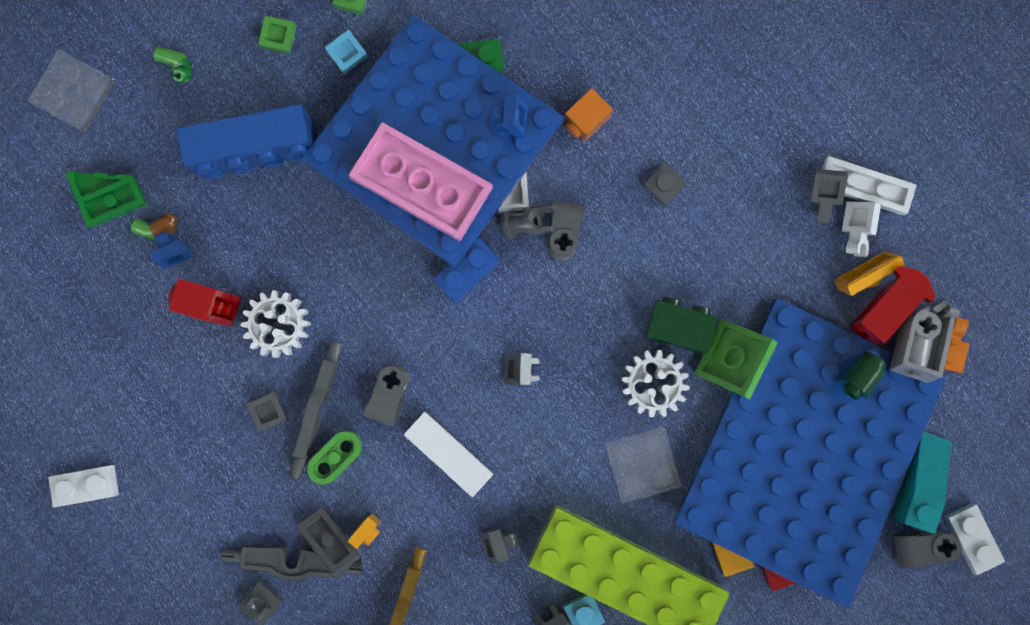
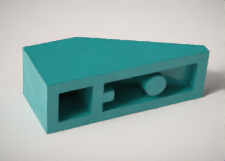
[892,432,952,534]

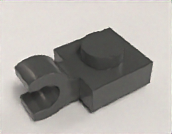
[810,169,848,224]

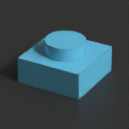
[324,30,368,75]
[563,594,605,625]

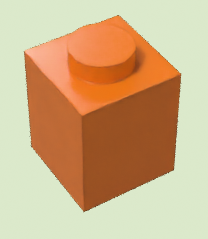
[564,88,614,142]

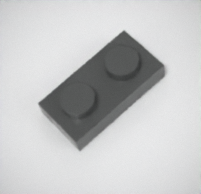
[296,507,360,578]

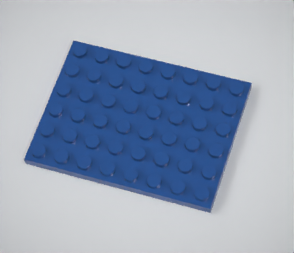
[673,298,946,608]

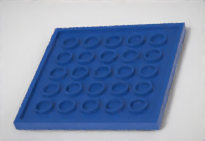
[302,15,564,268]

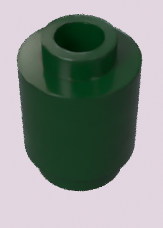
[840,351,886,400]

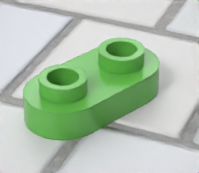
[307,431,363,485]

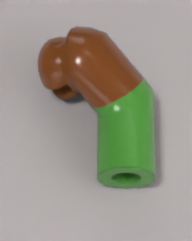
[131,213,178,241]

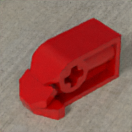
[849,266,936,346]

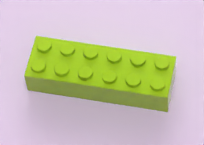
[528,504,730,625]

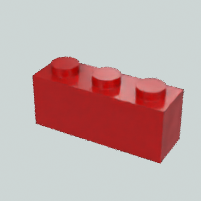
[168,278,242,327]

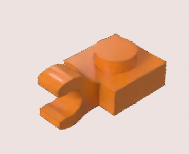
[944,317,970,373]

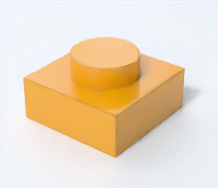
[348,513,381,549]

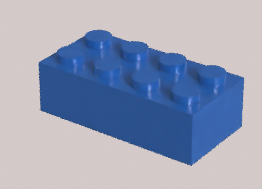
[176,104,317,180]

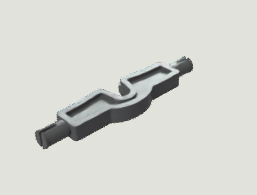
[288,341,343,479]
[221,545,363,581]

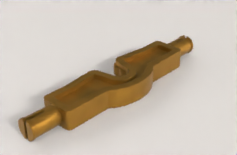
[390,546,428,625]

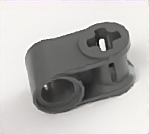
[549,200,584,262]
[364,365,409,427]
[893,530,962,568]

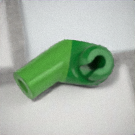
[154,46,193,83]

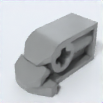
[889,300,960,383]

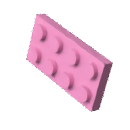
[348,122,493,242]

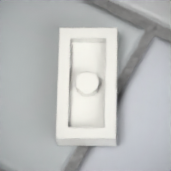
[48,465,119,508]
[944,503,1005,575]

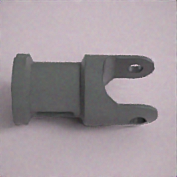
[501,206,556,239]

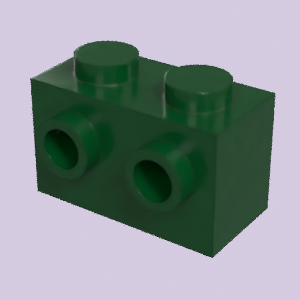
[644,297,718,354]

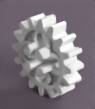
[241,290,311,358]
[621,350,690,417]

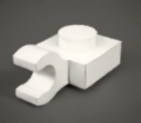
[842,202,881,257]

